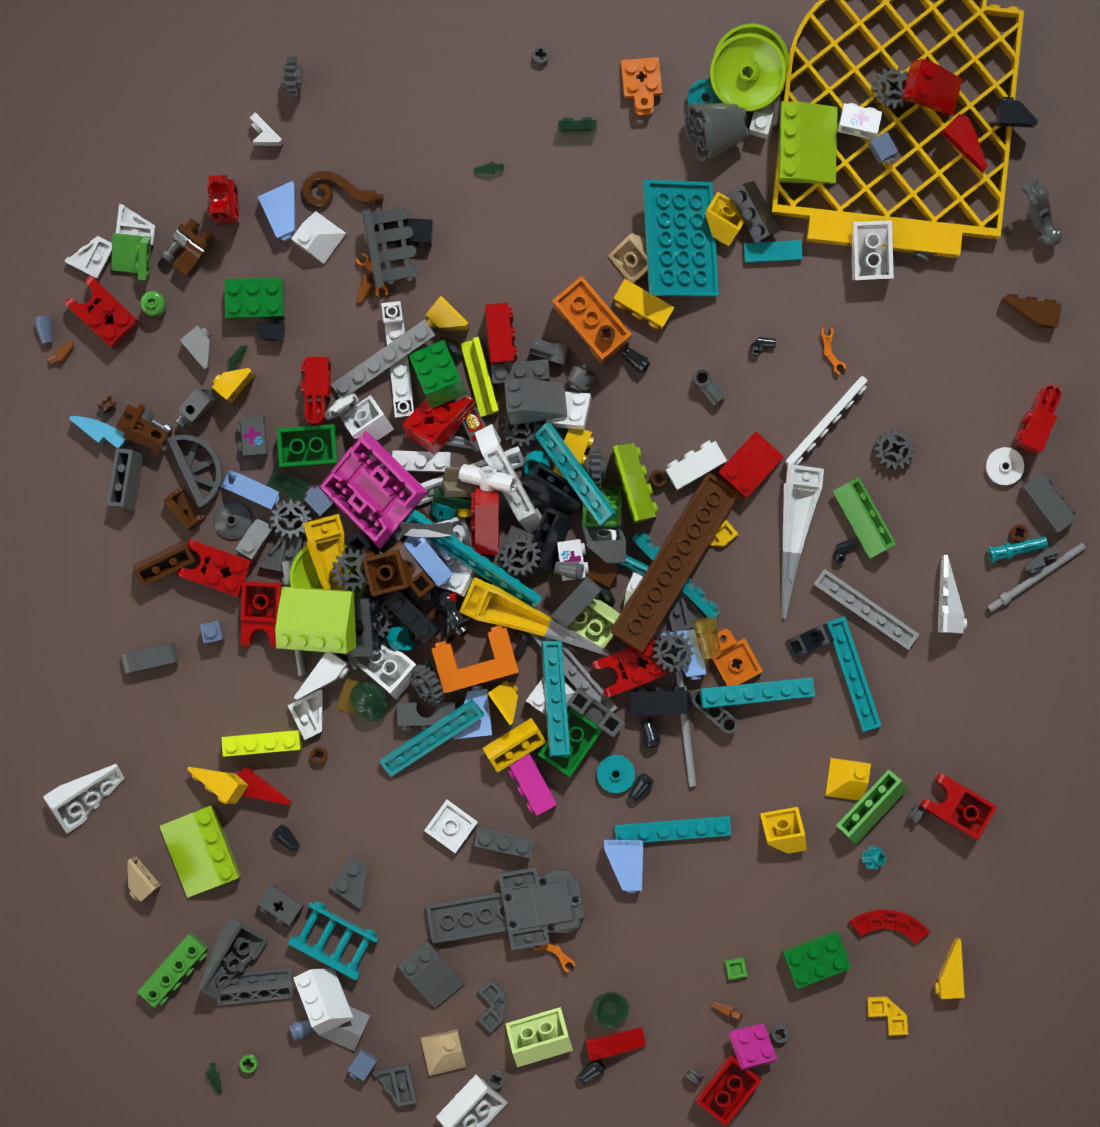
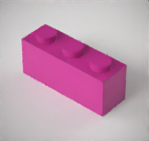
[508,753,557,815]

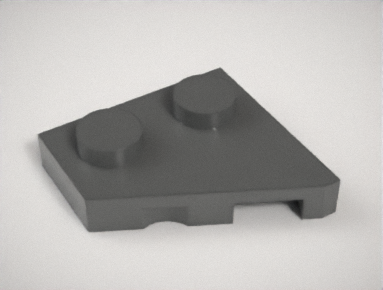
[668,591,709,632]
[373,1063,418,1107]

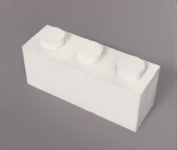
[665,440,727,491]
[392,451,451,473]

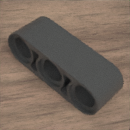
[551,576,602,628]
[120,643,179,674]
[691,691,738,734]

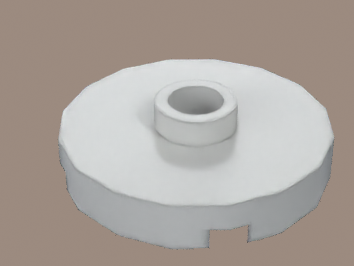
[324,393,359,421]
[985,447,1024,486]

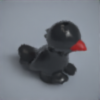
[436,591,472,643]

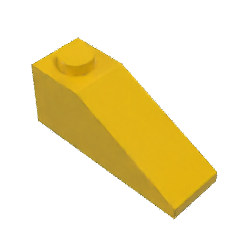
[935,938,965,999]

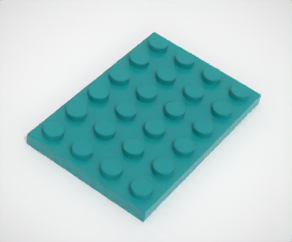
[643,179,719,297]

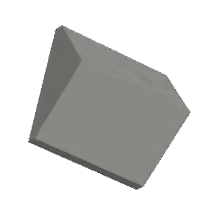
[319,1006,370,1051]

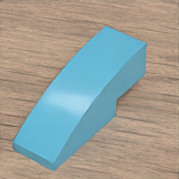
[69,416,130,449]

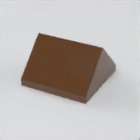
[362,549,409,596]

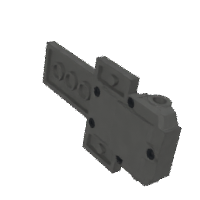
[426,866,585,950]

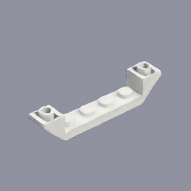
[381,301,414,418]
[475,424,542,533]

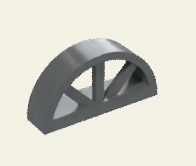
[167,435,223,509]

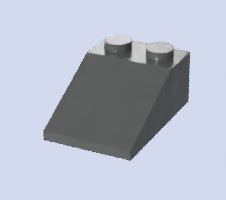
[504,378,568,425]
[397,939,465,1008]

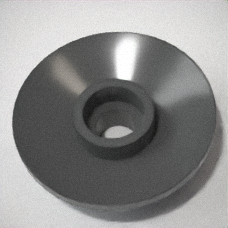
[213,502,252,540]

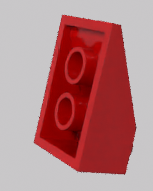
[902,59,963,116]
[717,431,784,499]

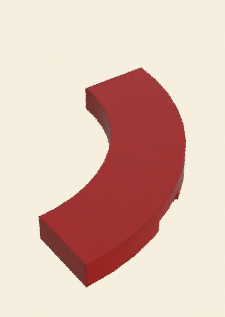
[849,909,930,944]

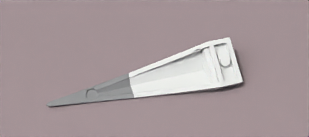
[781,464,824,619]

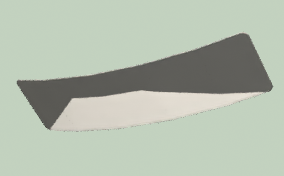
[400,522,454,537]

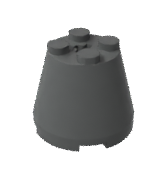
[684,103,749,161]

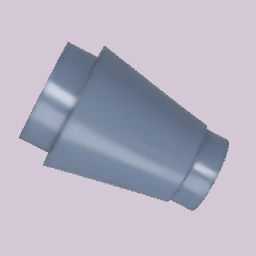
[34,315,53,343]
[289,1019,315,1041]

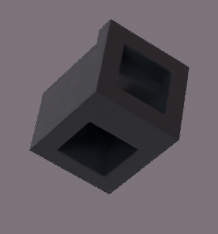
[257,320,286,342]

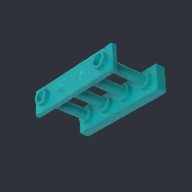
[288,900,379,980]

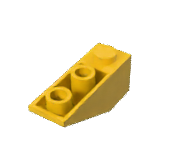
[187,767,248,804]

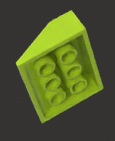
[778,101,838,184]
[612,443,659,524]
[275,587,356,654]
[159,805,241,898]

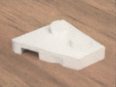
[116,204,156,246]
[64,236,112,279]
[288,689,323,740]

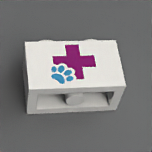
[837,103,882,140]
[557,539,589,581]

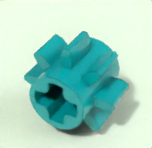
[862,846,886,870]

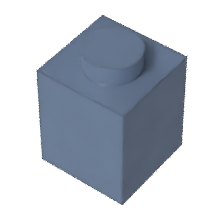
[868,132,898,164]
[304,486,335,517]
[200,620,225,644]
[348,1049,377,1081]

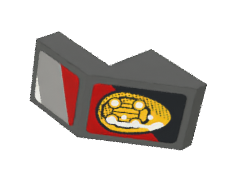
[462,407,486,453]

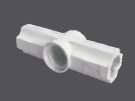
[459,464,518,493]

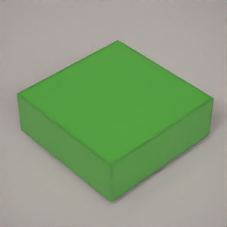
[725,957,748,980]

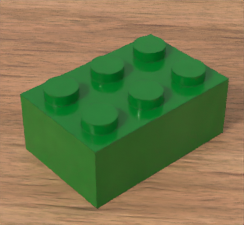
[224,277,285,320]
[408,340,467,408]
[277,424,339,469]
[538,707,603,777]
[782,930,852,989]

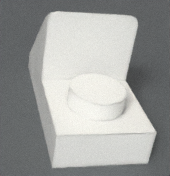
[250,112,284,146]

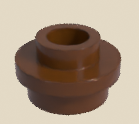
[649,470,668,489]

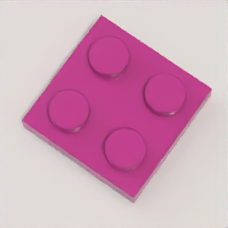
[728,1023,777,1070]

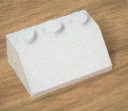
[294,968,354,1035]
[436,1075,508,1127]

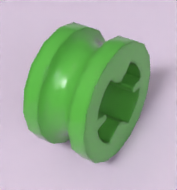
[240,1054,258,1073]

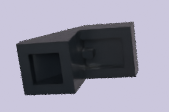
[344,531,384,558]
[786,623,834,658]

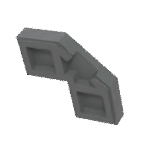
[477,978,505,1033]

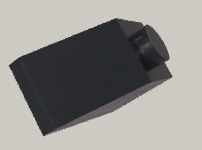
[996,97,1038,128]

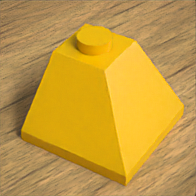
[705,192,744,246]
[426,296,469,331]
[212,368,256,404]
[488,680,519,725]
[825,758,871,801]
[760,807,807,854]

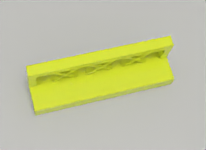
[460,337,499,417]

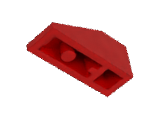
[941,113,987,173]
[237,768,292,805]
[586,1027,646,1061]

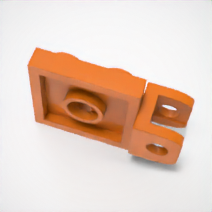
[621,57,662,116]
[711,628,763,686]

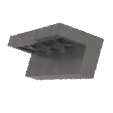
[216,968,295,1006]

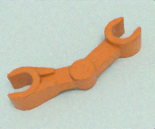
[356,253,388,298]
[821,327,846,375]
[532,944,575,972]

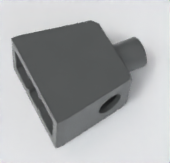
[176,386,219,428]

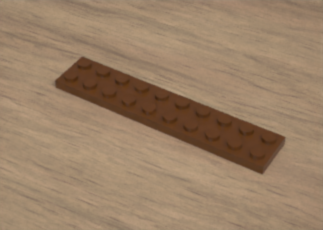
[609,472,740,653]

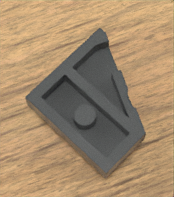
[259,536,303,572]
[329,856,368,909]

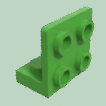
[111,233,151,280]
[582,485,622,527]

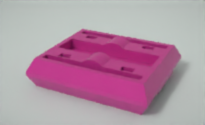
[319,431,428,549]

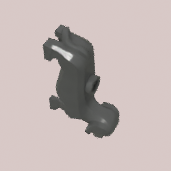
[1021,177,1062,248]

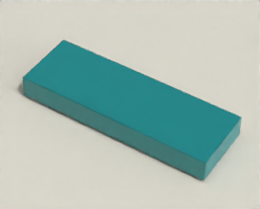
[744,240,802,263]

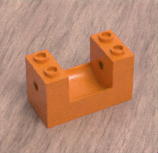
[552,276,632,365]
[432,625,519,693]

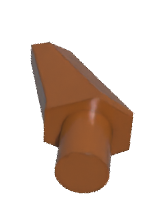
[356,274,374,304]
[48,340,74,364]
[712,1003,743,1021]

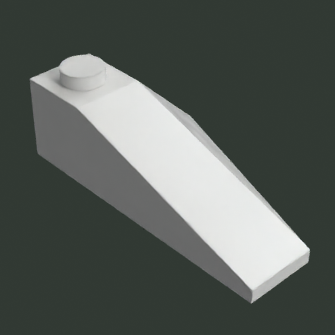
[938,555,967,634]
[343,645,417,700]
[43,764,125,833]

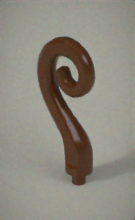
[301,171,384,207]

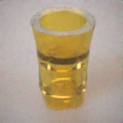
[691,616,721,659]

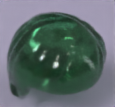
[349,681,389,722]
[591,992,630,1028]

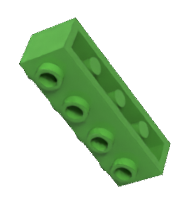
[833,477,896,558]
[836,769,908,845]
[137,932,208,1007]

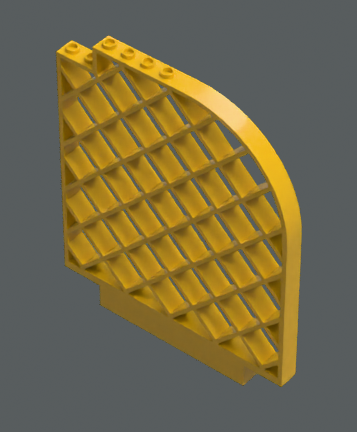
[771,0,1024,258]

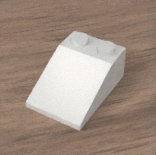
[852,220,894,280]
[294,652,349,700]

